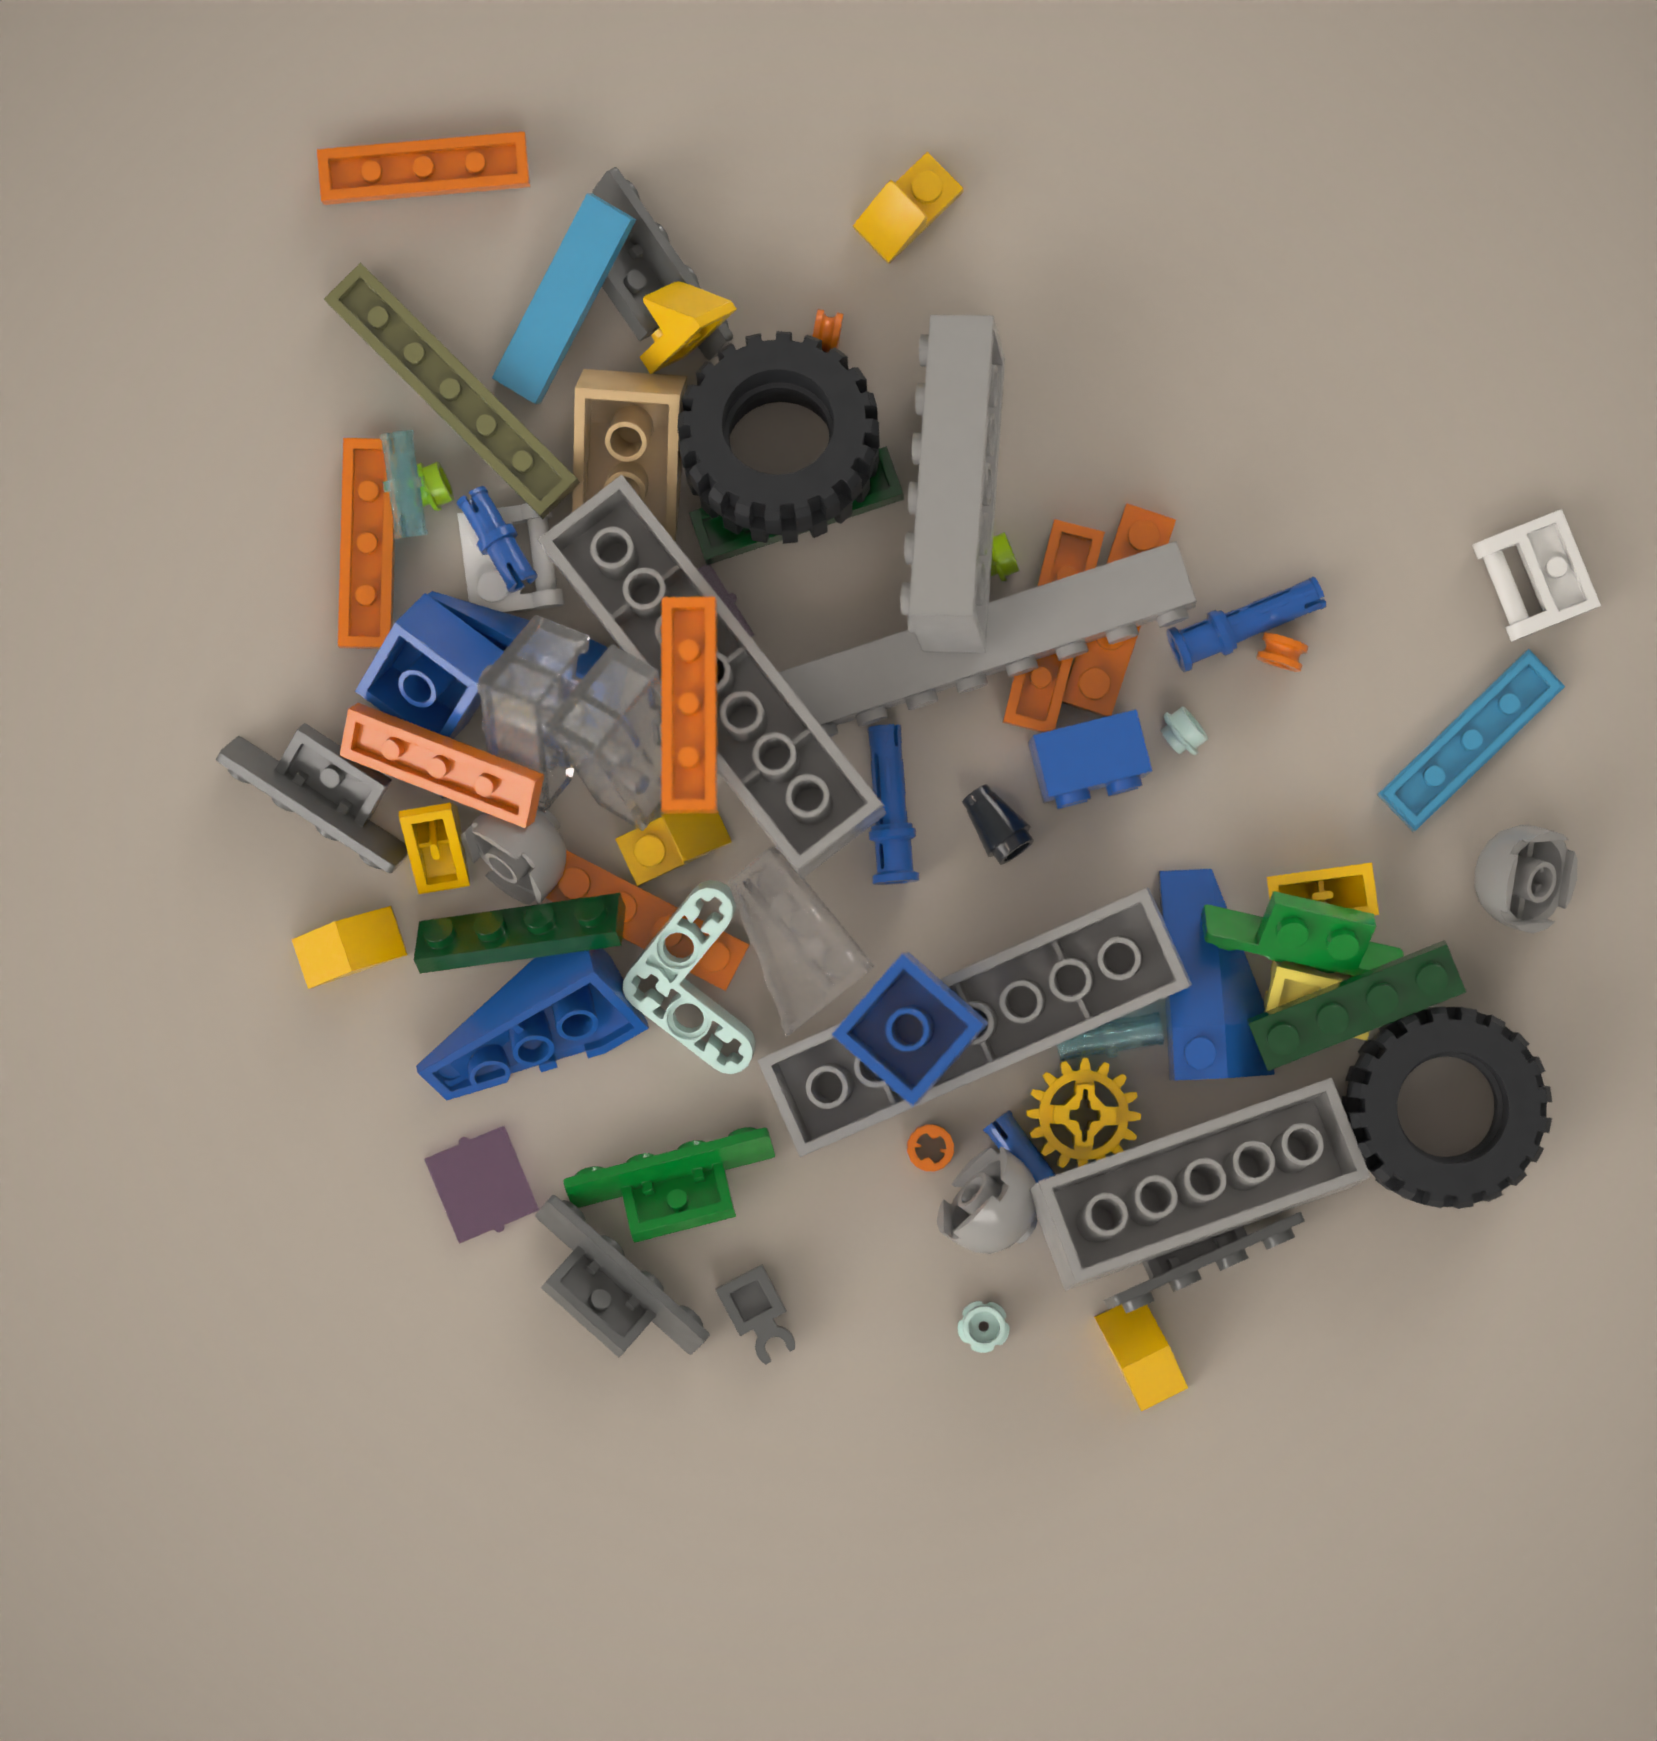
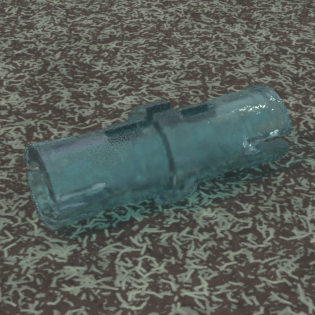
[379,430,428,539]
[1057,1012,1164,1062]

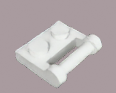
[457,503,564,614]
[1472,509,1601,642]

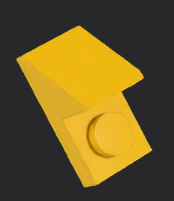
[853,151,964,264]
[640,281,737,374]
[615,811,732,887]

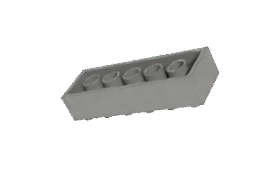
[901,315,1005,653]
[1030,1077,1371,1291]

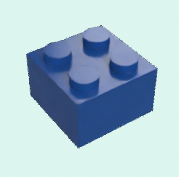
[355,593,510,739]
[1028,709,1152,809]
[831,952,989,1107]

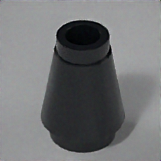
[962,784,1034,865]

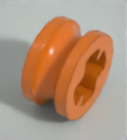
[812,309,844,353]
[1256,632,1309,672]
[907,1124,954,1172]

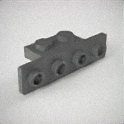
[592,167,733,361]
[216,723,408,873]
[535,1195,710,1358]
[1104,1212,1305,1313]

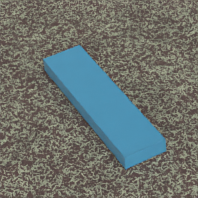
[492,193,637,404]
[1377,649,1565,832]

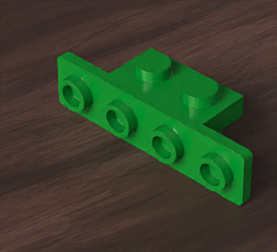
[1201,891,1404,976]
[563,1127,775,1243]

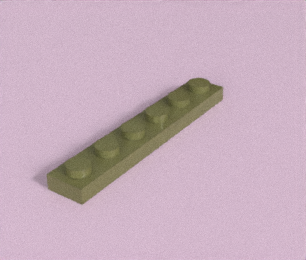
[324,262,580,519]

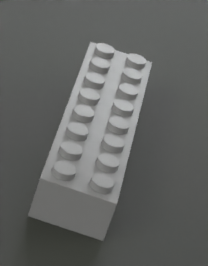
[537,474,886,879]
[757,888,1192,1157]

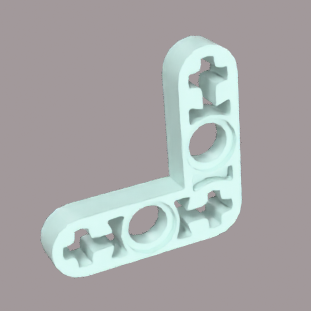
[623,880,756,1074]

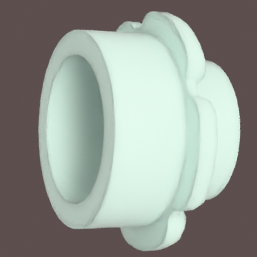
[1161,706,1208,755]
[958,1301,1010,1353]

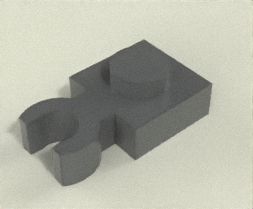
[715,1264,795,1365]

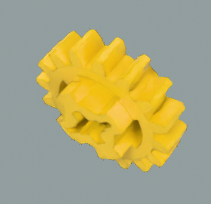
[1026,1058,1141,1168]

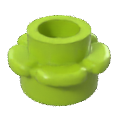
[410,461,454,511]
[991,532,1020,581]

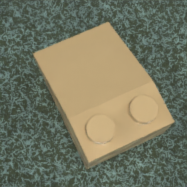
[572,369,687,542]

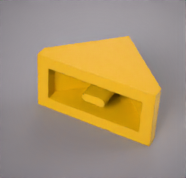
[398,802,470,894]
[1266,862,1379,916]
[291,906,408,989]
[1094,1304,1188,1412]

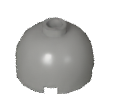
[461,806,566,905]
[1474,825,1578,933]
[937,1147,1037,1254]

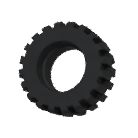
[677,331,880,544]
[1342,1006,1552,1209]

